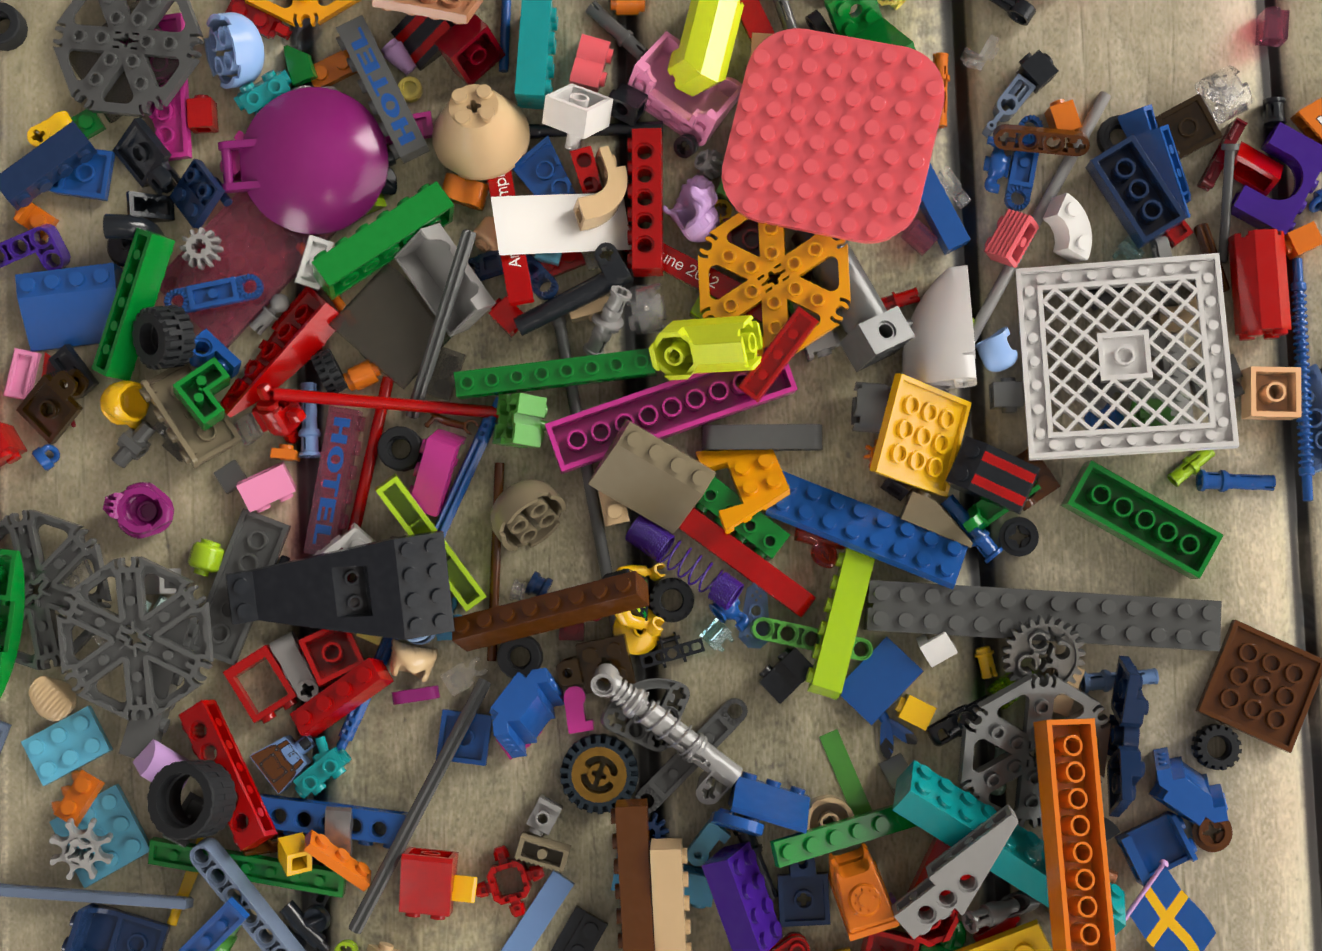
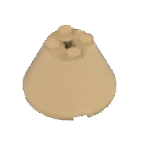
[432,84,530,180]

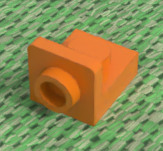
[13,202,59,241]

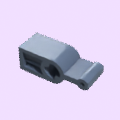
[982,73,1036,138]

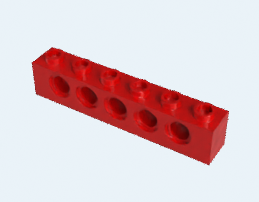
[627,128,663,277]
[179,700,278,851]

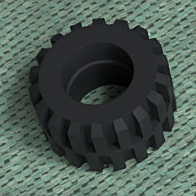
[132,305,196,370]

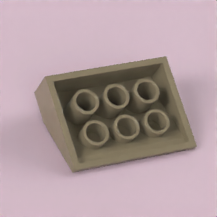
[588,419,716,534]

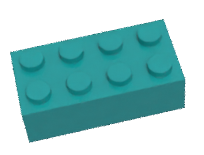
[514,0,559,110]

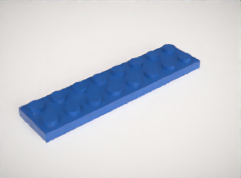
[765,471,968,590]

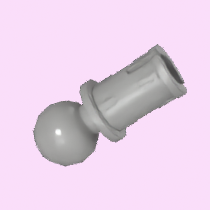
[249,293,290,335]

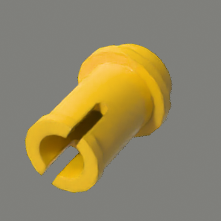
[974,646,998,679]

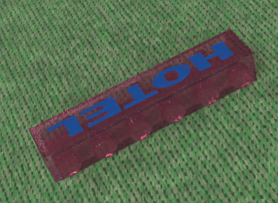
[303,406,366,554]

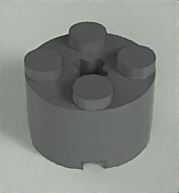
[851,382,891,433]

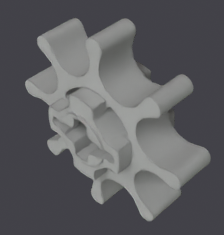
[49,818,114,880]

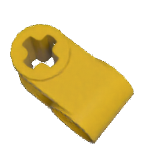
[27,111,72,148]

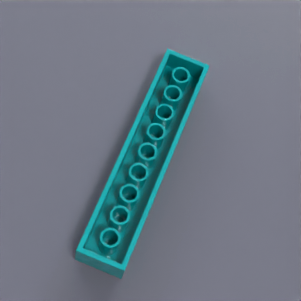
[893,760,1126,935]

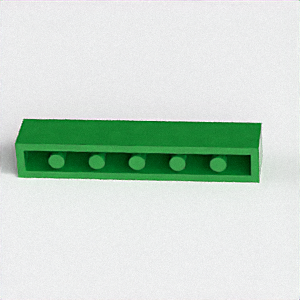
[91,228,175,381]

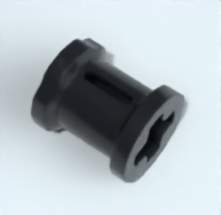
[1263,97,1287,127]

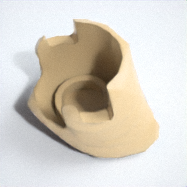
[389,638,438,682]
[28,676,77,722]

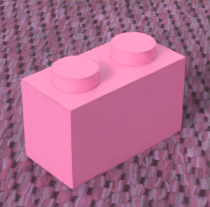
[236,461,297,513]

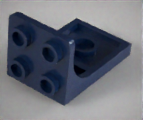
[61,903,171,951]

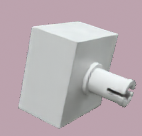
[542,83,613,151]

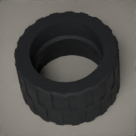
[147,759,237,840]

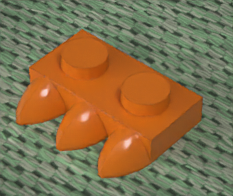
[51,770,105,827]

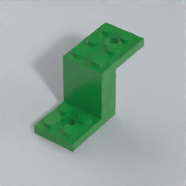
[824,0,916,50]

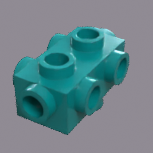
[234,70,292,116]
[293,736,352,799]

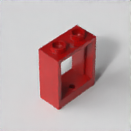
[223,645,298,724]

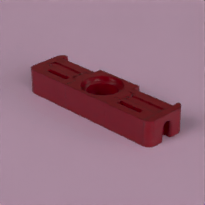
[1197,117,1248,192]

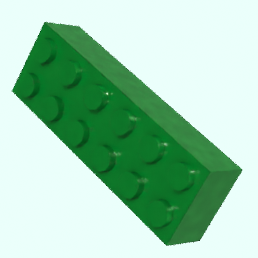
[311,181,454,300]
[1060,460,1224,579]

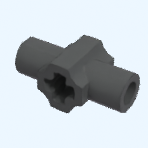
[111,420,156,468]

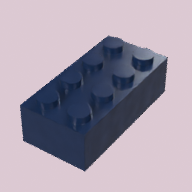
[1085,134,1187,249]

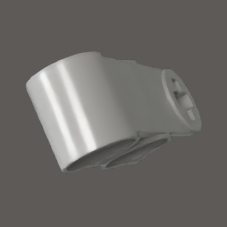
[269,631,324,702]

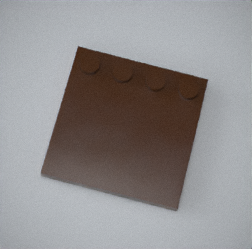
[1196,620,1322,753]

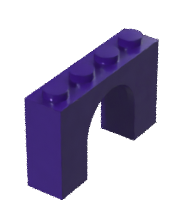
[1231,122,1322,236]

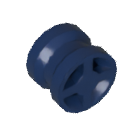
[524,571,553,596]

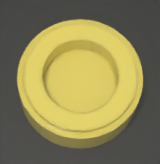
[398,76,423,103]

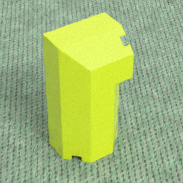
[667,0,744,97]
[649,315,763,380]

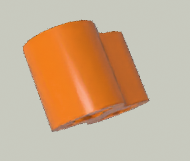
[442,173,489,211]

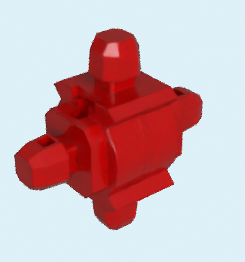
[251,383,306,444]

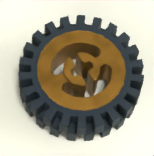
[560,733,639,814]

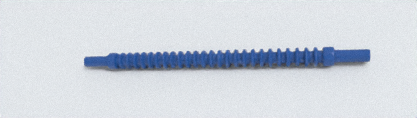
[1290,258,1315,501]

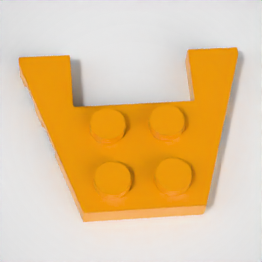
[696,450,790,534]

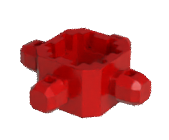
[476,845,545,917]

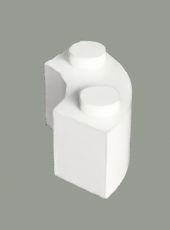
[1043,193,1092,263]

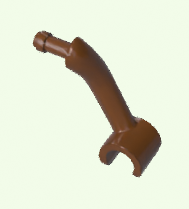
[424,413,479,435]

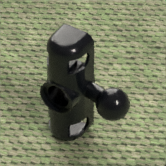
[926,694,999,747]

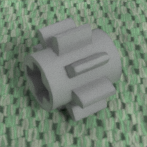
[694,149,723,180]

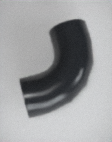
[103,214,164,240]

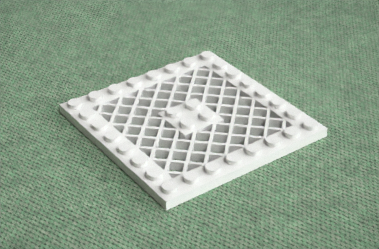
[1015,253,1239,461]

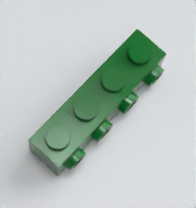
[695,476,790,559]

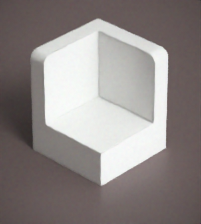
[916,632,958,667]

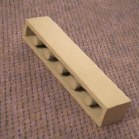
[650,838,692,951]

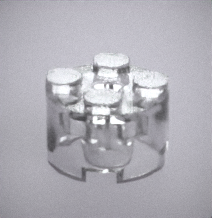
[1195,66,1252,124]
[626,282,667,335]

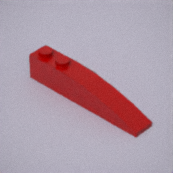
[220,286,346,418]

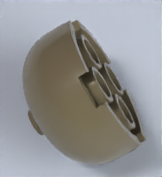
[490,479,566,551]

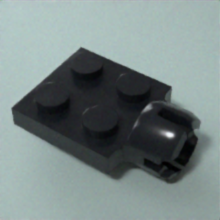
[112,117,180,196]

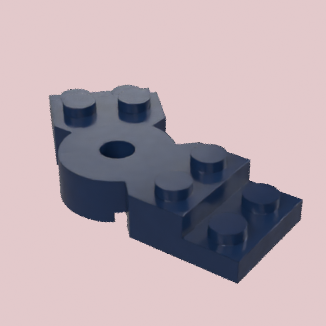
[1107,655,1149,817]

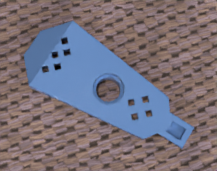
[738,582,769,649]

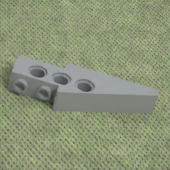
[892,804,1019,939]

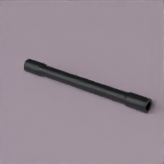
[529,121,663,139]

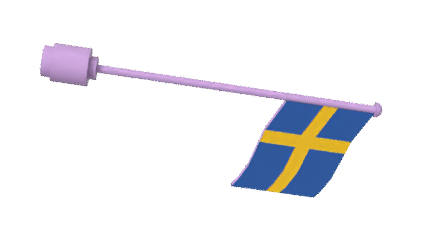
[1115,859,1216,951]

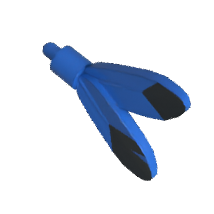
[879,712,918,759]

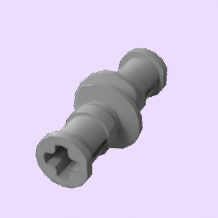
[583,285,632,355]

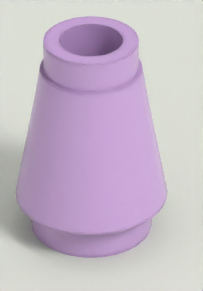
[381,38,417,76]

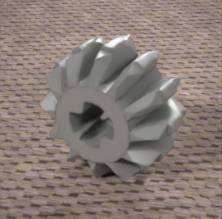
[179,227,224,270]

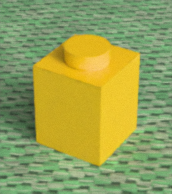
[894,693,937,731]
[278,832,312,877]

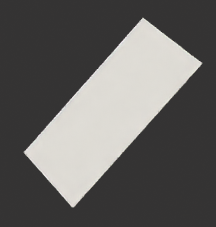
[491,193,632,255]

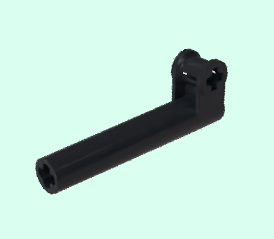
[513,242,633,336]

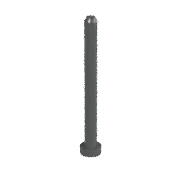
[1218,144,1240,263]

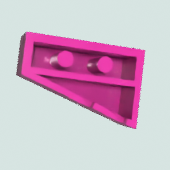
[409,428,467,517]

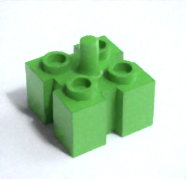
[492,393,549,448]

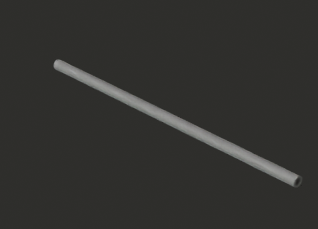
[943,91,1111,392]

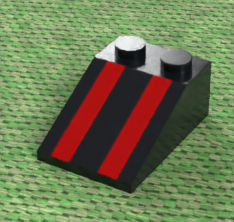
[391,15,455,71]
[946,436,1041,514]

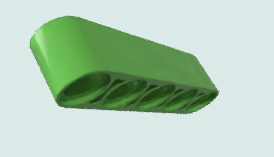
[750,617,873,660]

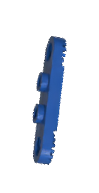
[1004,115,1043,212]
[164,274,264,314]

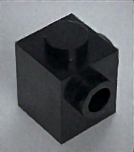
[1016,50,1059,94]

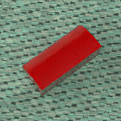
[1233,141,1284,196]

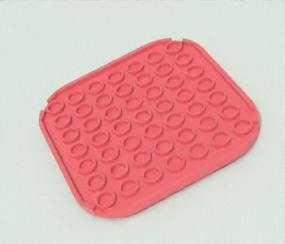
[722,28,944,244]

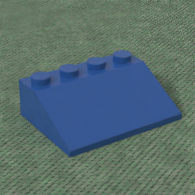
[15,263,123,352]

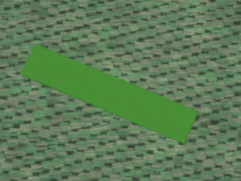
[819,729,872,816]

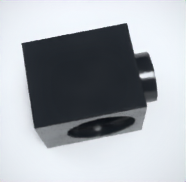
[609,83,648,126]

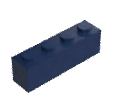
[0,121,97,211]

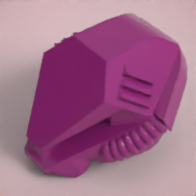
[103,482,174,539]

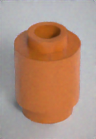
[610,0,645,15]
[343,359,382,392]

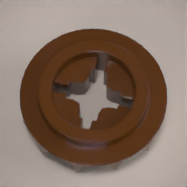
[1191,817,1233,852]

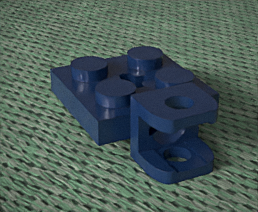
[777,858,831,927]

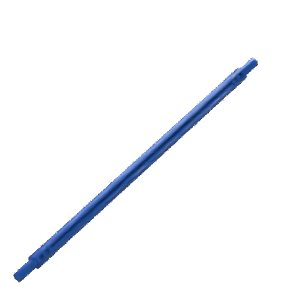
[336,396,499,750]

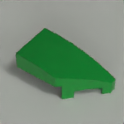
[284,45,318,87]

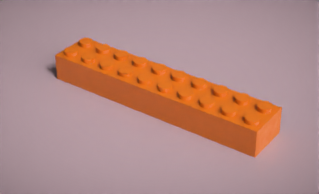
[1033,718,1116,951]

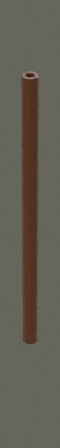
[487,463,504,661]

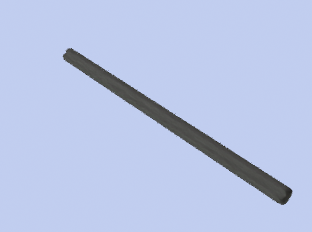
[349,678,491,934]

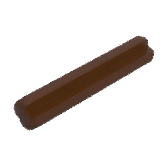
[1194,223,1230,293]

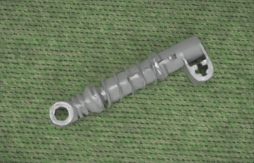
[590,663,743,805]

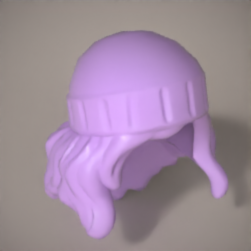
[662,175,720,243]

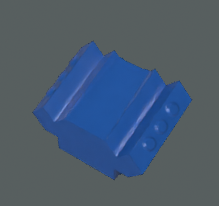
[489,668,564,758]
[1149,747,1229,826]

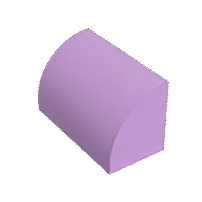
[133,739,189,789]

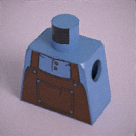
[249,735,315,794]

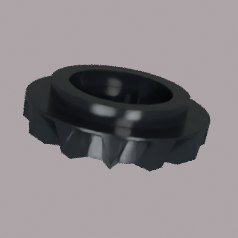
[998,517,1039,557]

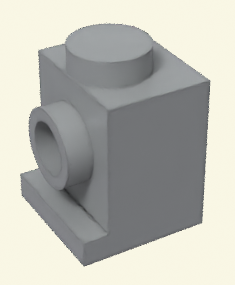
[804,330,840,362]
[526,794,563,837]

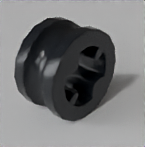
[673,134,698,158]

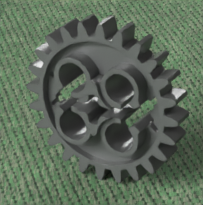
[1001,614,1086,684]

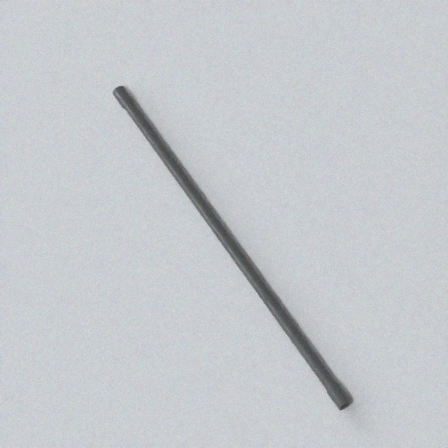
[552,315,641,737]

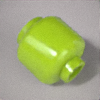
[188,538,224,577]

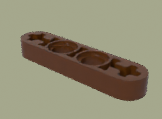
[993,124,1090,156]

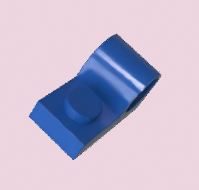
[189,329,241,379]

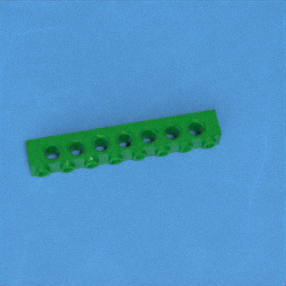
[454,348,657,400]

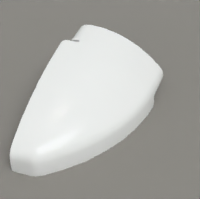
[902,265,977,390]

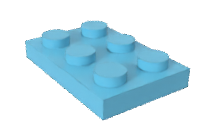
[21,706,113,786]

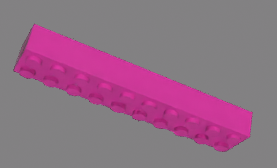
[545,348,798,474]

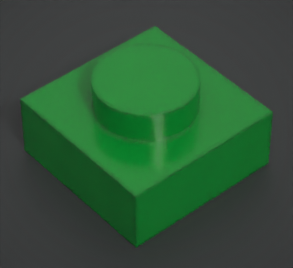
[71,109,106,140]

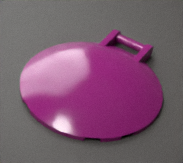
[218,87,389,235]

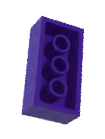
[701,841,783,951]

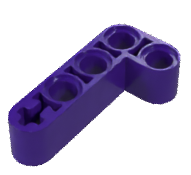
[0,224,71,270]

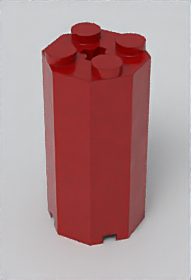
[1228,229,1292,341]

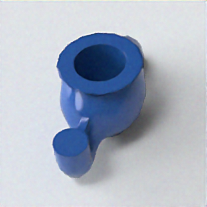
[983,136,1011,194]
[709,576,750,632]

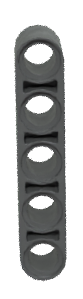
[701,424,823,451]

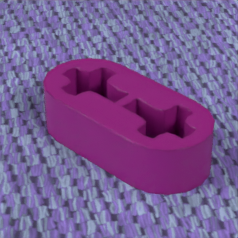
[391,685,440,705]

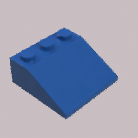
[728,771,810,834]

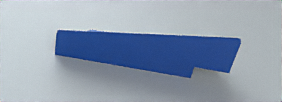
[1118,104,1191,219]

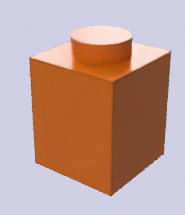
[1044,99,1082,141]
[1284,221,1322,260]

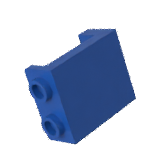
[1115,811,1198,886]

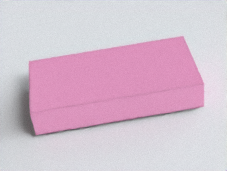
[3,348,42,400]

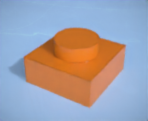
[270,444,300,462]

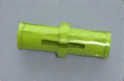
[1167,450,1215,487]

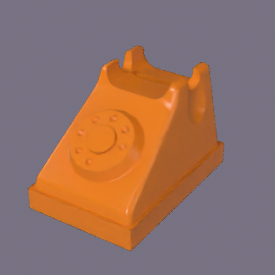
[828,843,899,942]

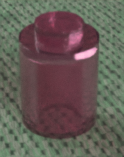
[900,219,939,256]

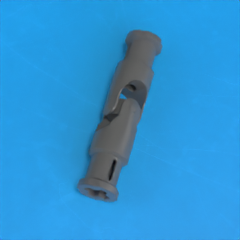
[962,890,1042,934]

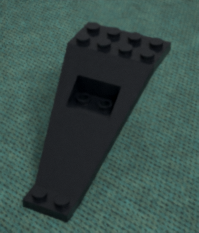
[225,530,455,640]

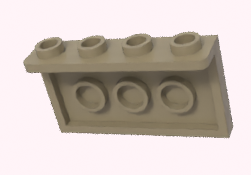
[139,363,242,469]

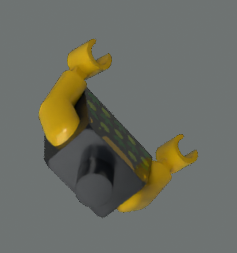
[602,563,666,636]

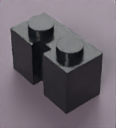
[758,647,813,704]

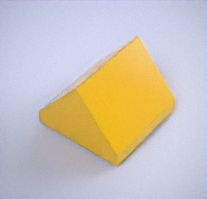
[451,875,478,903]

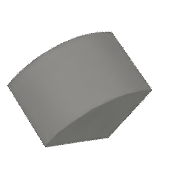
[144,568,181,595]

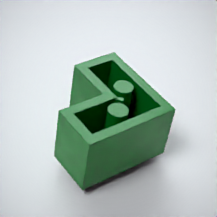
[173,357,230,432]

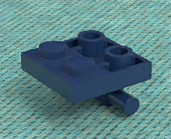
[169,159,233,229]

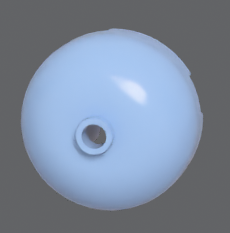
[204,12,264,89]

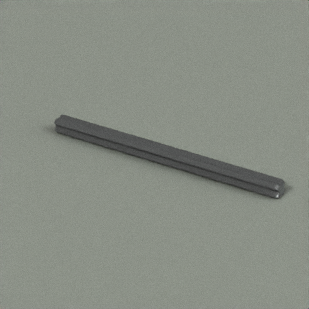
[406,229,476,419]

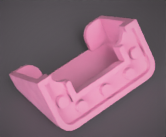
[627,31,742,146]

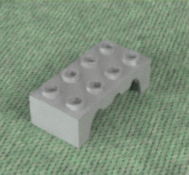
[394,223,496,337]

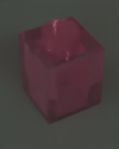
[1255,6,1289,47]

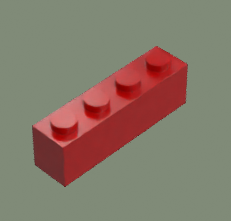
[290,657,394,737]

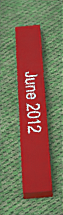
[622,224,763,324]

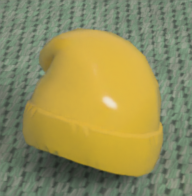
[100,380,149,429]

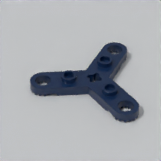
[468,250,559,300]

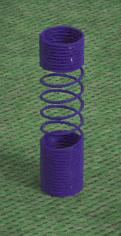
[625,515,744,610]

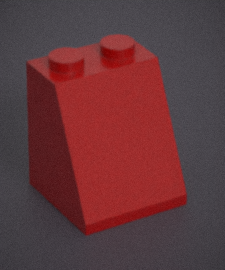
[399,847,459,920]

